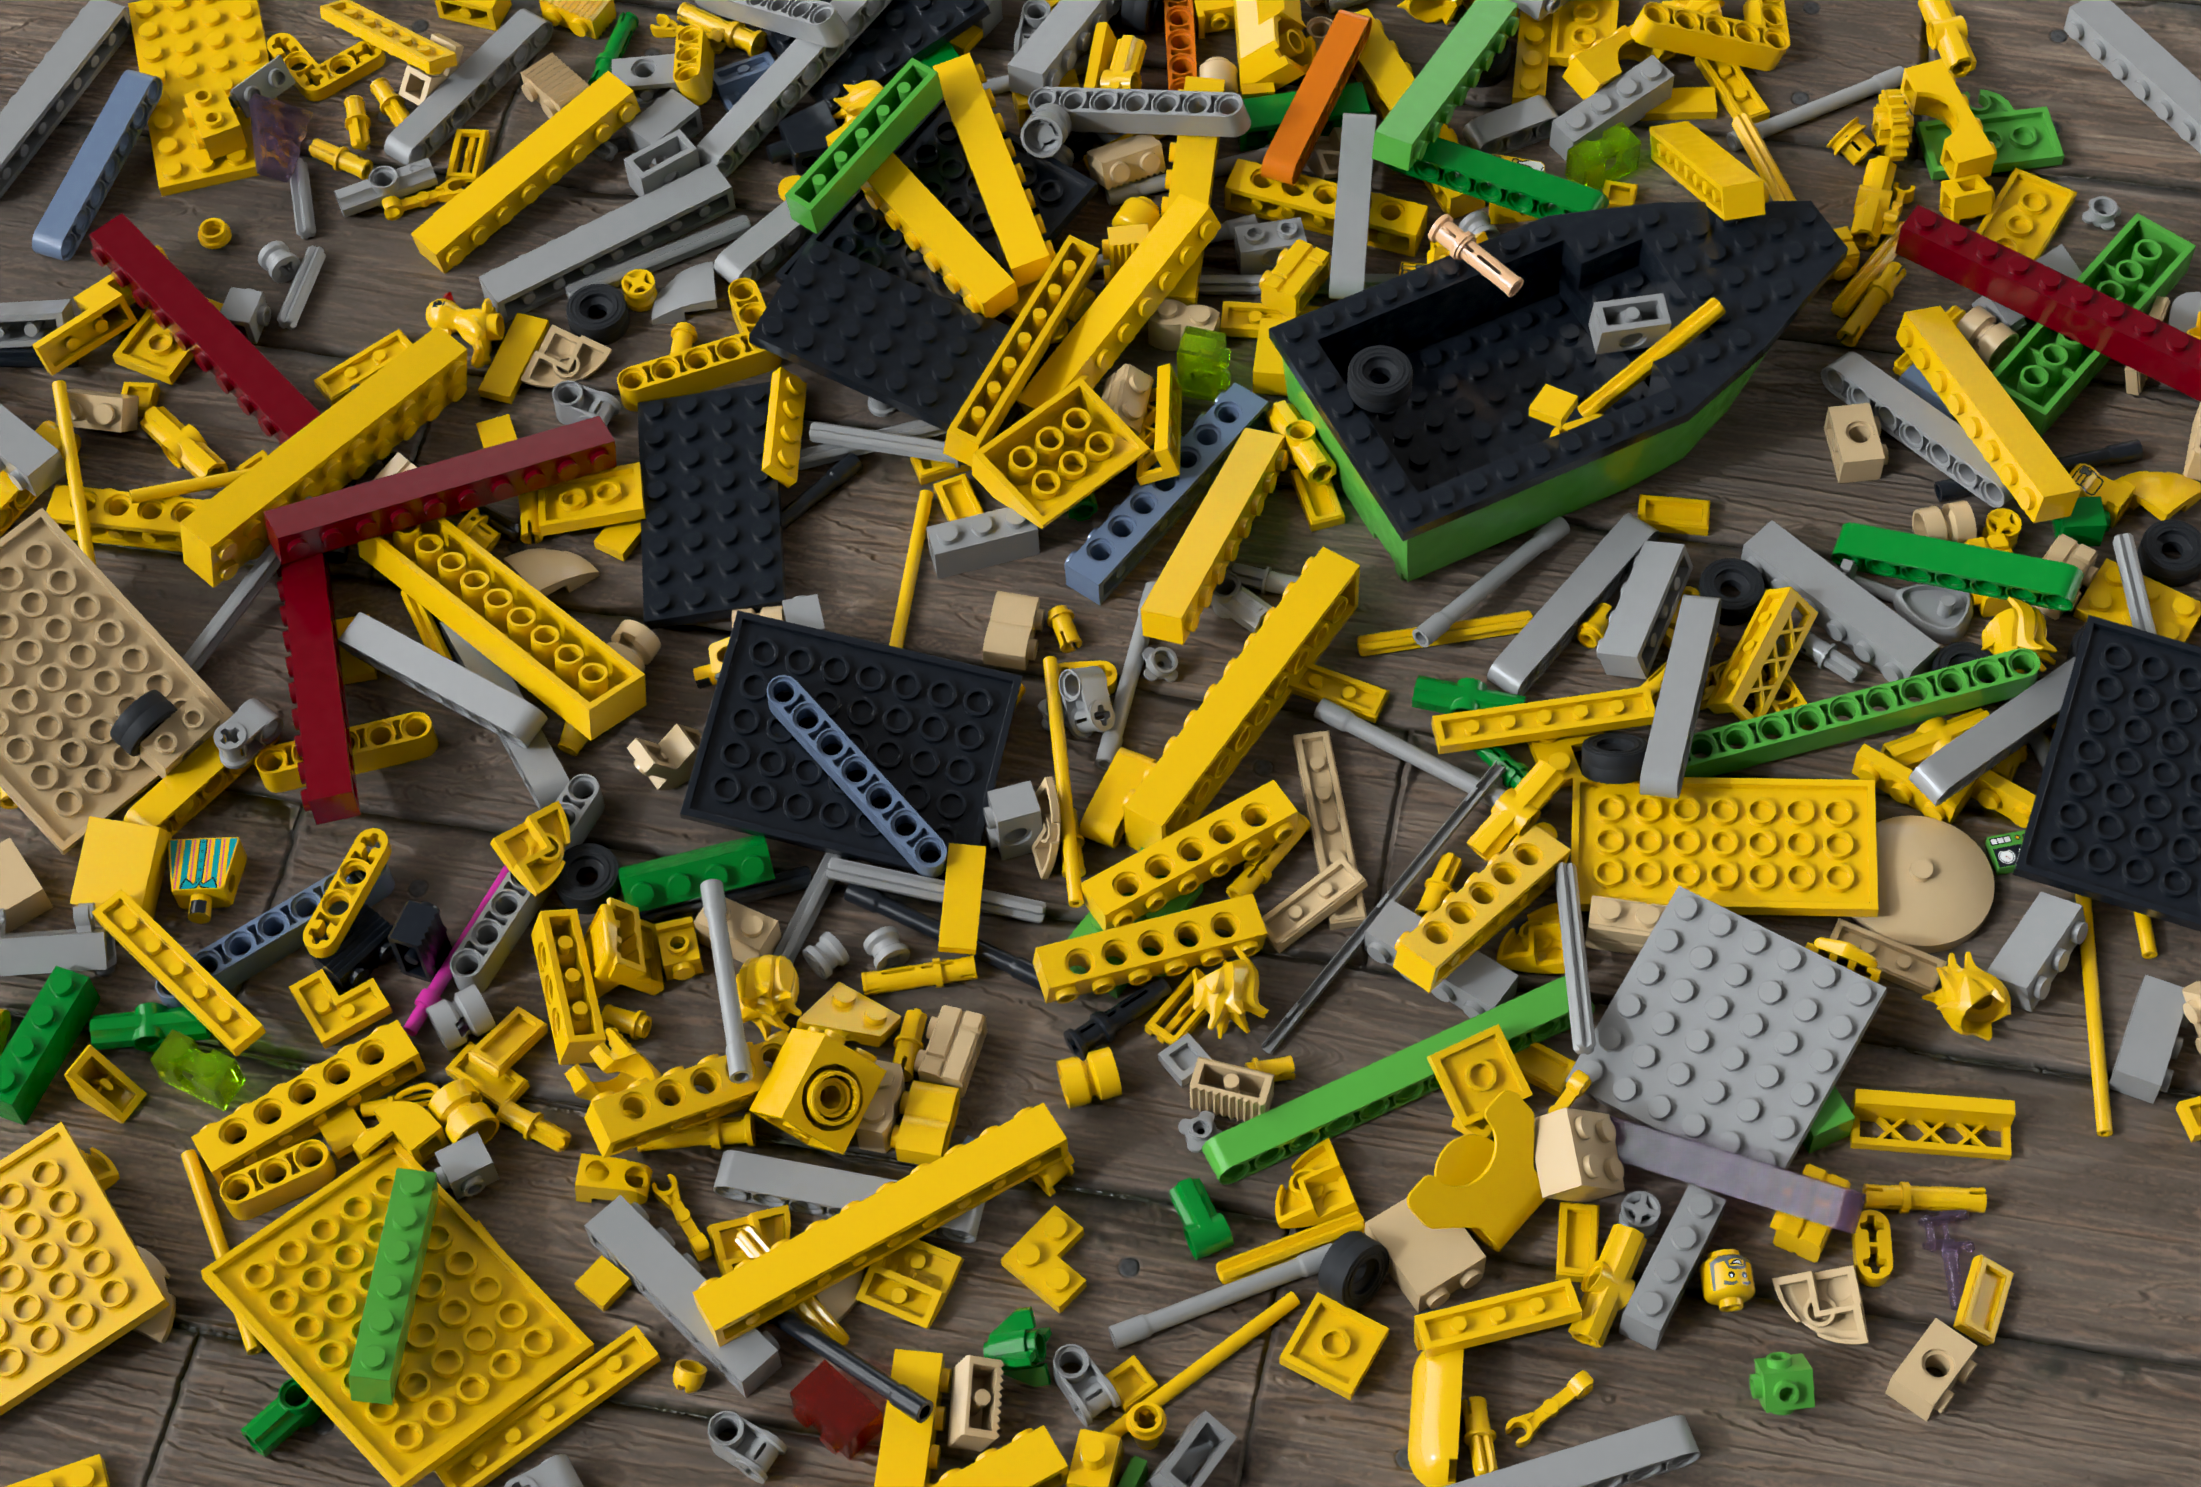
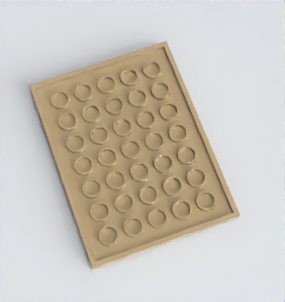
[0,508,234,855]

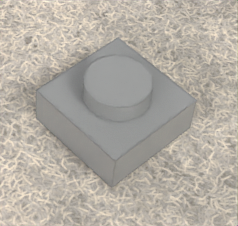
[1158,1033,1211,1088]

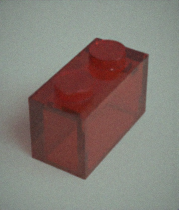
[789,1359,884,1461]

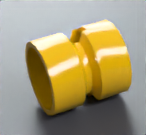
[1056,1047,1122,1109]
[428,1079,500,1145]

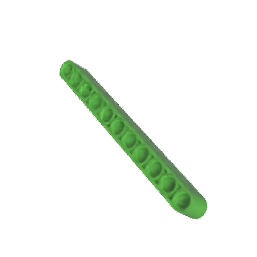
[1684,648,2041,777]
[1202,976,1595,1185]

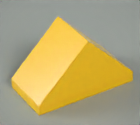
[64,1045,147,1124]

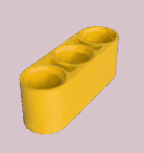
[673,24,715,106]
[1079,747,1157,848]
[219,1139,337,1221]

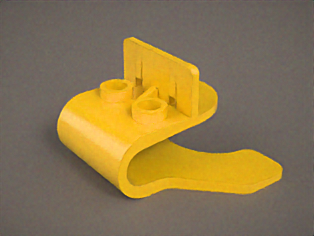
[1407,1090,1546,1252]

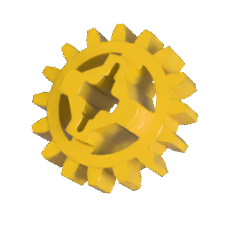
[1871,89,1914,162]

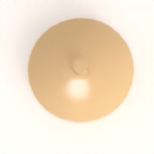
[1852,815,1995,953]

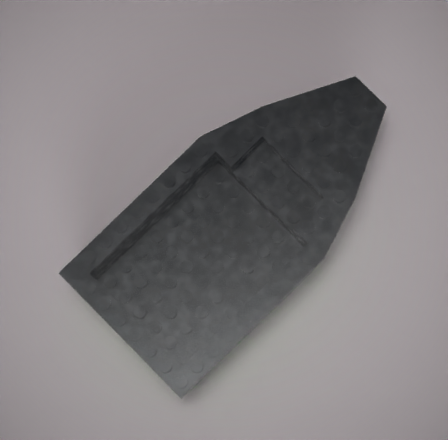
[1269,201,1848,582]

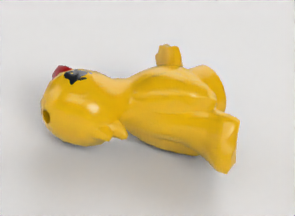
[426,292,505,369]

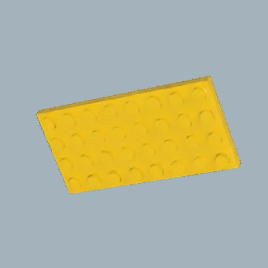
[128,0,290,197]
[1571,775,1878,917]

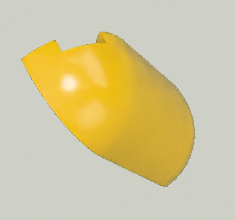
[1408,1349,1464,1487]

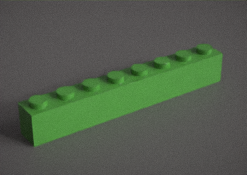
[1372,0,1519,171]

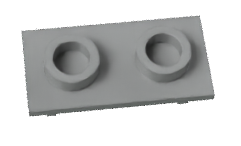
[228,55,296,118]

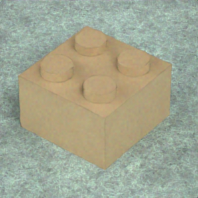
[1534,1107,1625,1203]

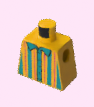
[168,837,247,924]

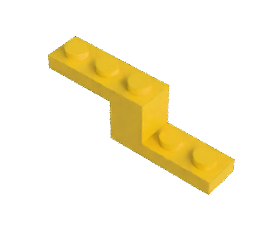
[32,245,169,376]
[1852,743,2035,828]

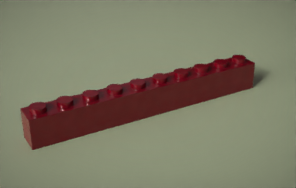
[1895,205,2201,402]
[89,213,321,445]
[264,416,617,565]
[277,552,361,825]

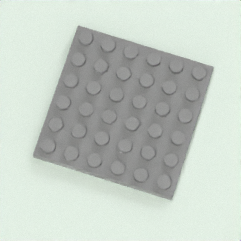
[1565,886,1887,1194]

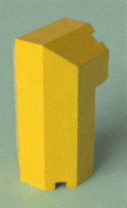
[1233,0,1317,92]

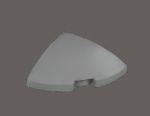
[651,261,718,325]

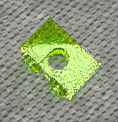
[1565,122,1642,190]
[1177,326,1231,402]
[150,1029,246,1111]

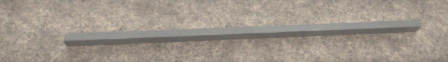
[1262,760,1506,1055]

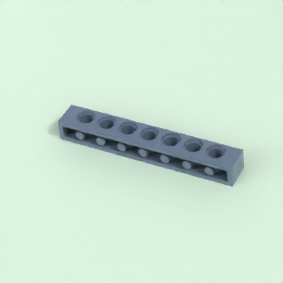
[1064,382,1269,605]

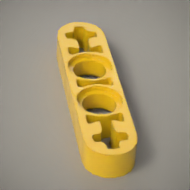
[303,828,392,958]

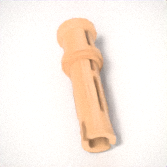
[1428,214,1524,297]

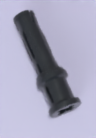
[1064,976,1172,1061]

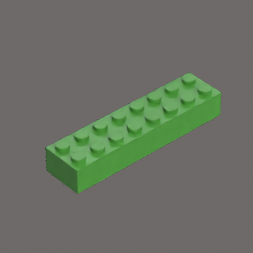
[1992,213,2196,437]

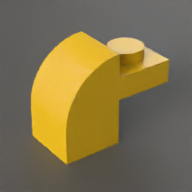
[352,1101,449,1165]

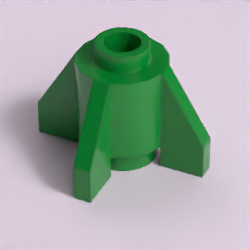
[983,1306,1052,1387]

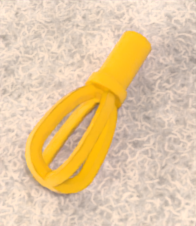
[360,1082,440,1118]

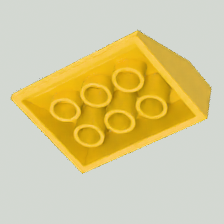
[972,377,1150,529]

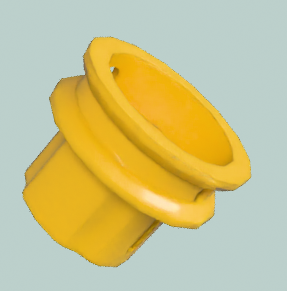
[1826,117,1876,166]
[457,508,501,553]

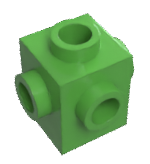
[1749,1352,1815,1415]

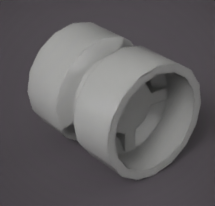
[1020,103,1072,158]
[426,984,496,1052]

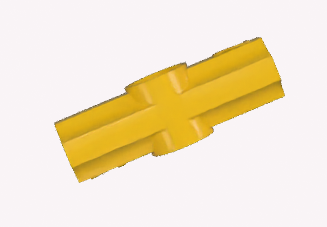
[1918,0,1977,78]
[1100,35,1147,134]
[1850,155,1897,250]
[1266,400,1336,487]
[140,406,229,478]
[1881,708,1990,770]
[1466,759,1565,862]
[1568,1224,1647,1348]

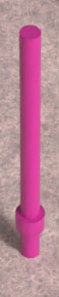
[403,865,509,1036]

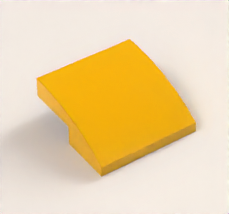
[855,1239,964,1330]

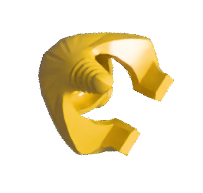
[564,1027,666,1119]

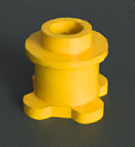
[1030,1152,1075,1197]

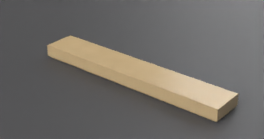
[1293,730,1367,930]

